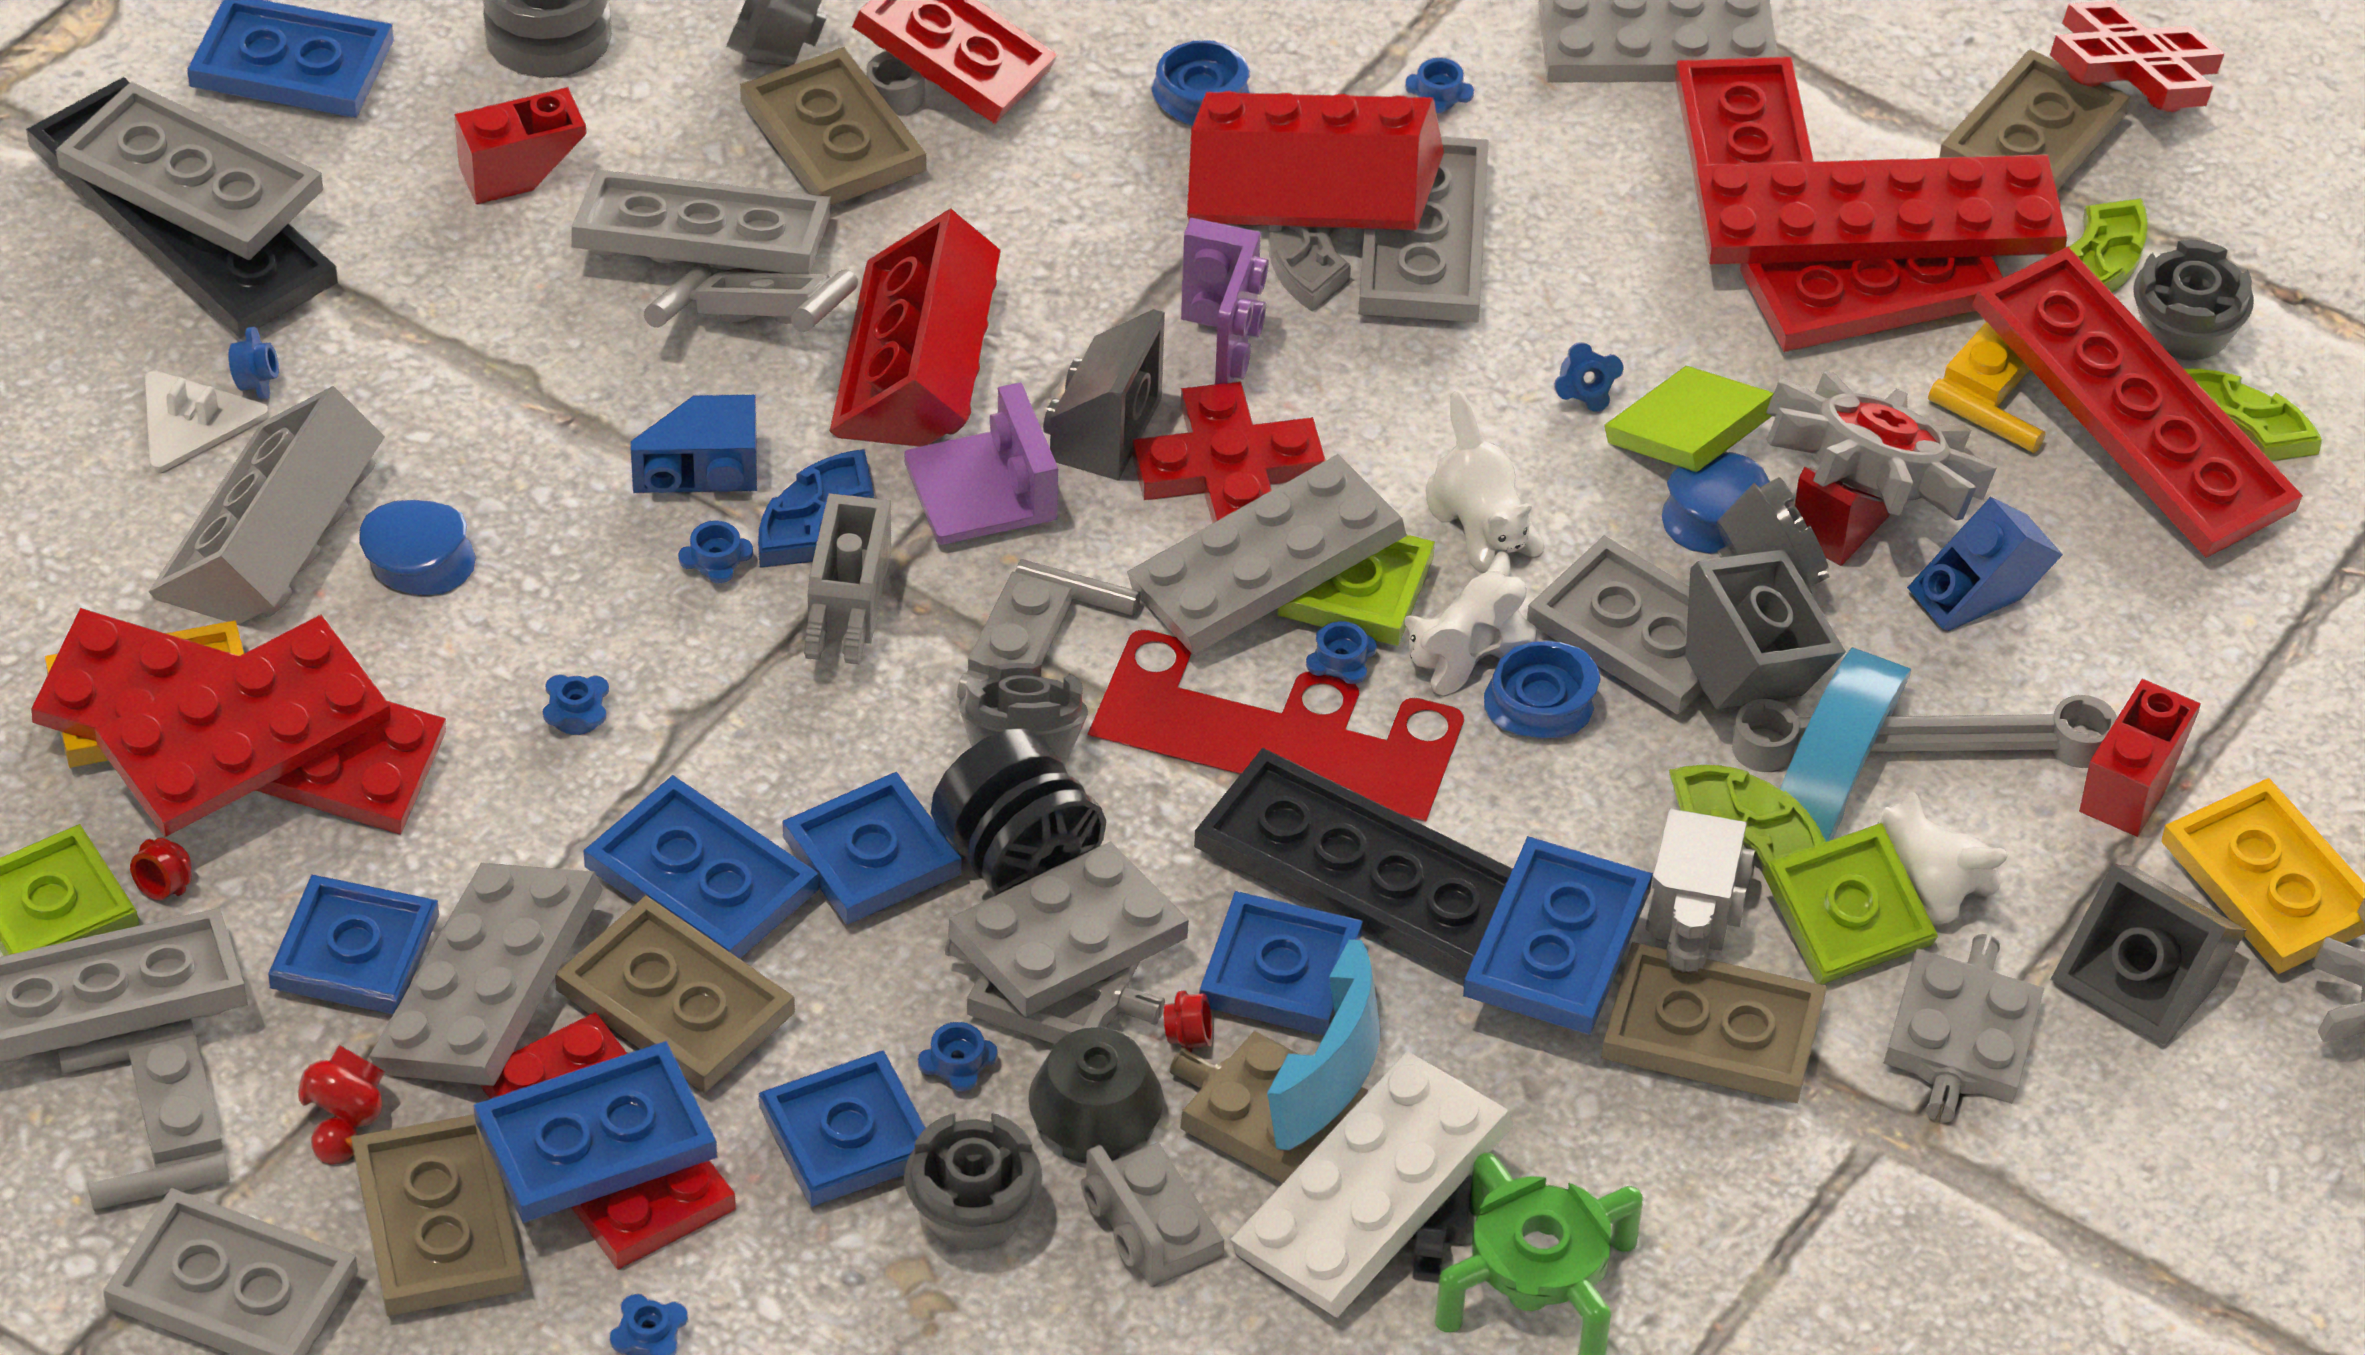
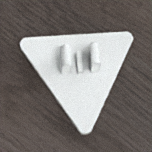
[145,370,268,473]

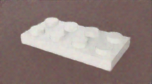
[1230,1051,1514,1318]

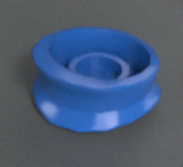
[1151,40,1250,126]
[1662,452,1770,554]
[359,500,476,595]
[1484,641,1601,738]

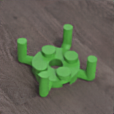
[1435,1153,1643,1355]

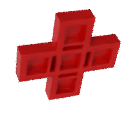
[2049,0,2225,112]
[1132,381,1326,523]

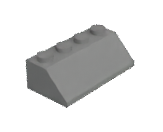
[148,386,385,625]

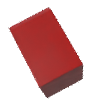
[1794,467,1891,566]

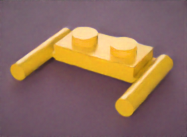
[1928,322,2046,453]

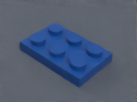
[187,0,394,118]
[583,775,819,959]
[1463,836,1653,1035]
[473,1041,717,1223]

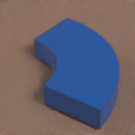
[758,449,874,568]

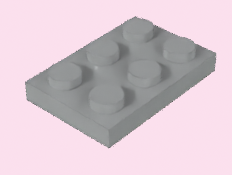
[1527,535,1703,715]
[948,841,1189,1017]
[103,1188,358,1355]

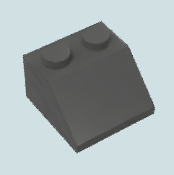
[1043,309,1165,481]
[1685,549,1846,710]
[2050,864,2246,1045]

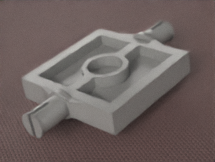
[1883,934,2044,1123]
[945,937,1165,1044]

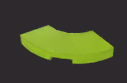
[2047,198,2147,293]
[2184,369,2322,461]
[1669,765,1826,868]

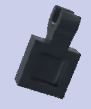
[1410,1175,1472,1281]

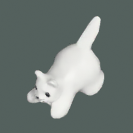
[1426,391,1545,573]
[1404,552,1537,696]
[1877,792,2007,925]

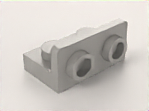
[1081,1142,1224,1287]

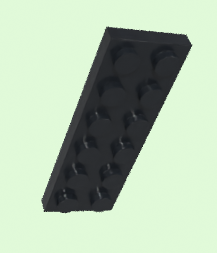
[26,77,338,338]
[1194,748,1513,980]

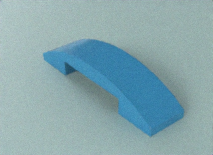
[1780,647,1911,842]
[1267,939,1380,1150]

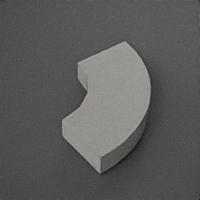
[1269,226,1351,311]

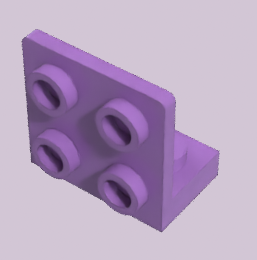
[1181,218,1269,384]
[904,382,1058,545]

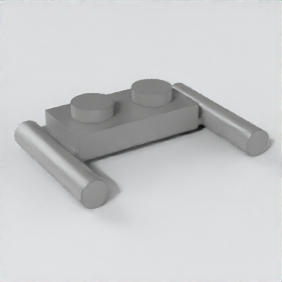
[644,266,858,332]
[957,559,1141,699]
[57,1019,230,1210]

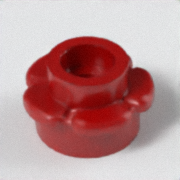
[130,837,192,900]
[1163,990,1213,1053]

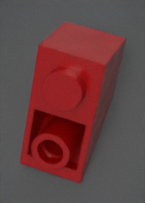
[454,87,587,205]
[2079,678,2201,837]

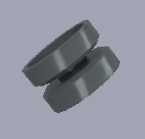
[483,0,612,78]

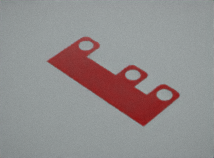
[1087,629,1464,821]

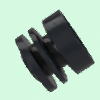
[930,729,1107,896]

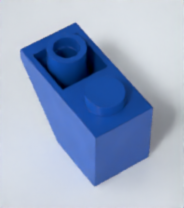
[630,394,757,493]
[1907,496,2063,631]

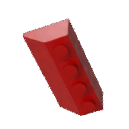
[1187,91,1444,230]
[829,208,1001,447]

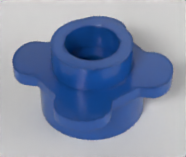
[1405,57,1474,114]
[228,326,279,400]
[1554,342,1624,412]
[678,521,753,583]
[1306,621,1377,684]
[542,674,609,735]
[918,1022,998,1091]
[609,1294,688,1355]

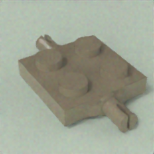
[1170,1031,1368,1183]

